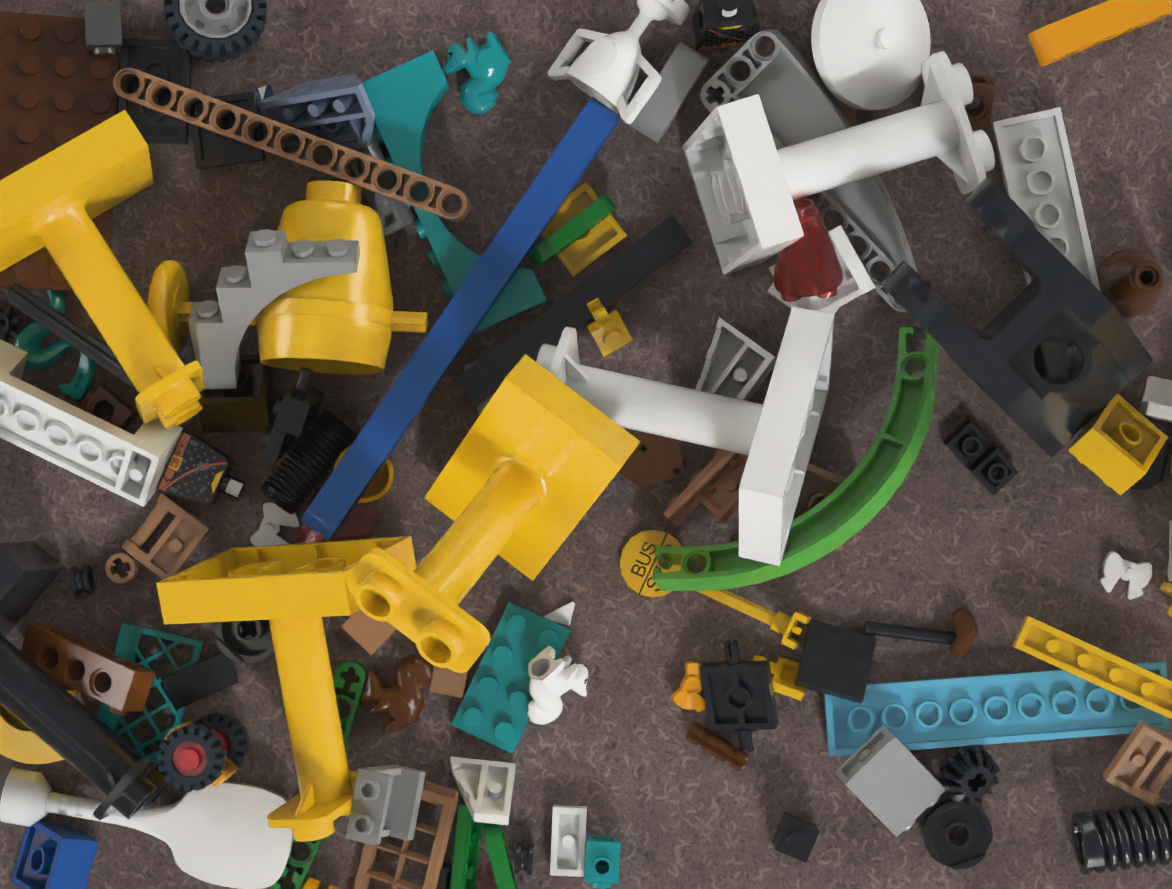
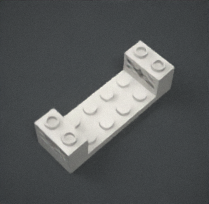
[0,339,183,507]

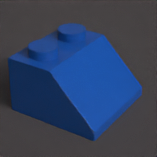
[11,819,98,889]

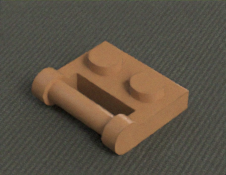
[121,492,211,580]
[1102,720,1172,805]

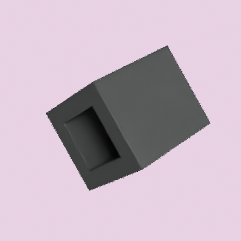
[84,3,122,56]

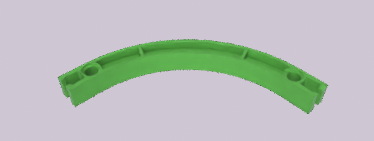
[652,327,939,591]

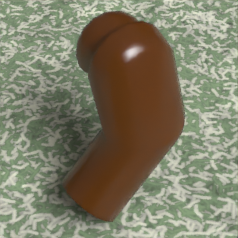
[948,608,978,659]

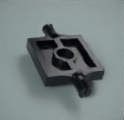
[700,640,779,753]

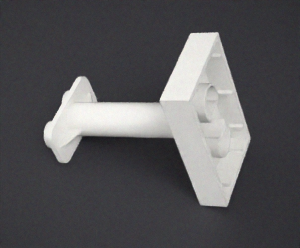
[682,51,995,275]
[536,306,834,566]

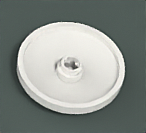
[811,0,931,111]

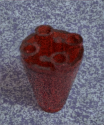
[773,199,844,302]

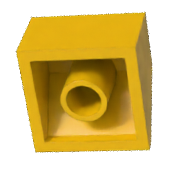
[1068,393,1168,496]

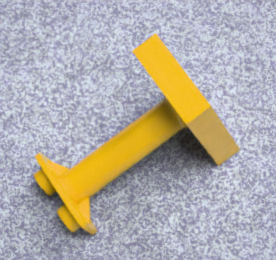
[0,110,205,430]
[347,354,641,673]
[156,536,416,842]

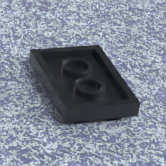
[119,38,192,145]

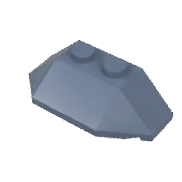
[257,73,375,155]

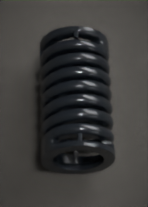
[1071,803,1172,875]

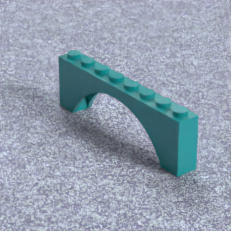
[362,51,547,336]

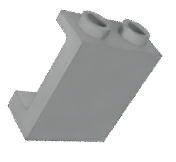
[834,725,946,837]
[346,764,426,846]

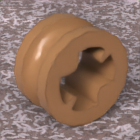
[105,552,139,583]

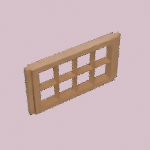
[353,780,459,889]

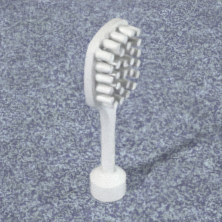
[0,768,293,889]

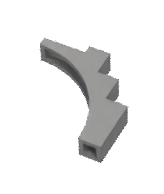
[188,229,360,389]

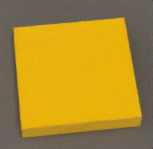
[541,182,627,277]

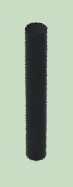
[864,621,957,645]

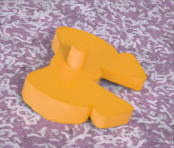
[670,661,706,712]

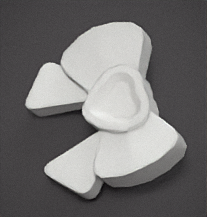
[250,502,299,546]
[1100,551,1152,600]

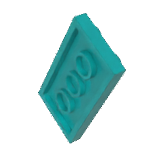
[451,601,571,754]

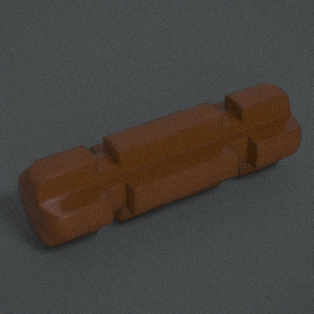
[686,723,749,771]

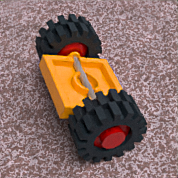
[157,713,249,792]

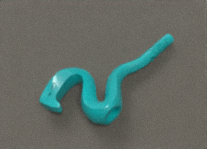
[15,290,98,400]

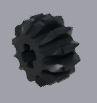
[940,745,1000,806]

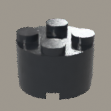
[214,619,275,663]

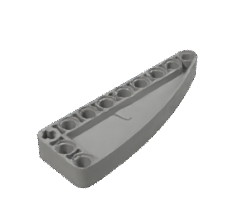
[700,29,919,312]

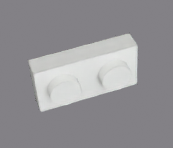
[550,805,587,877]

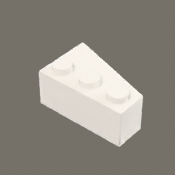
[695,317,776,401]

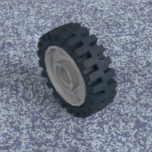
[164,0,267,63]

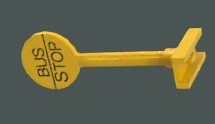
[620,529,811,649]

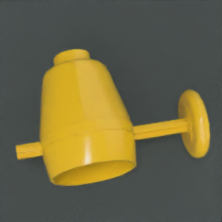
[147,181,428,375]

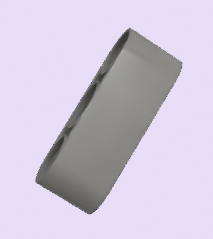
[629,41,710,143]

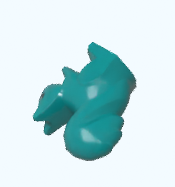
[442,31,512,114]

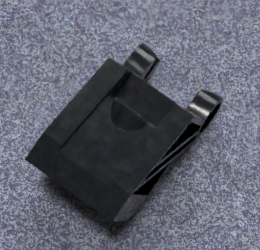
[880,178,1153,458]

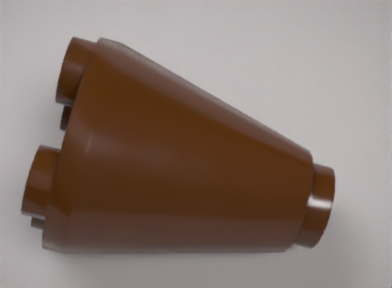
[1096,249,1164,317]

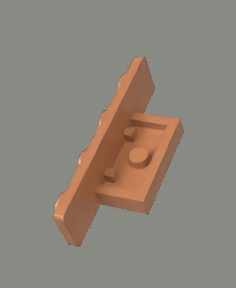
[663,449,748,527]

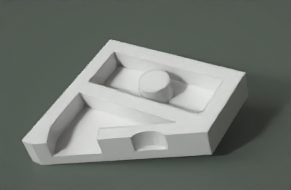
[450,756,516,825]

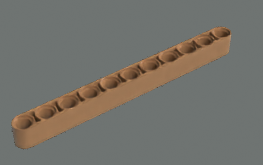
[113,68,471,221]

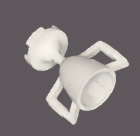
[548,0,691,124]

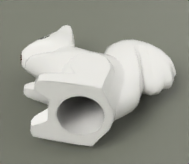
[527,646,588,725]

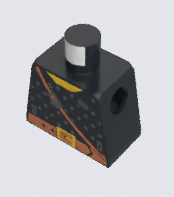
[692,0,761,51]
[157,431,246,505]

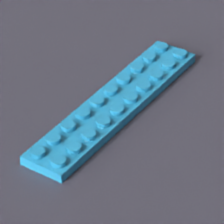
[823,661,1171,757]

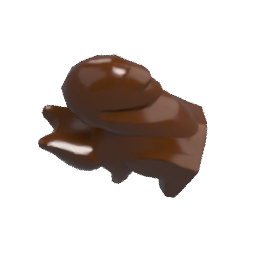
[361,655,432,733]

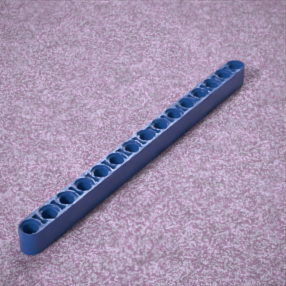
[300,97,621,541]

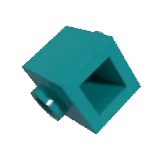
[584,835,621,889]

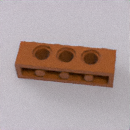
[21,624,156,715]

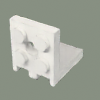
[769,225,876,313]

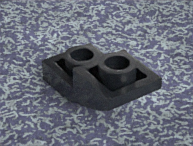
[942,419,1018,495]

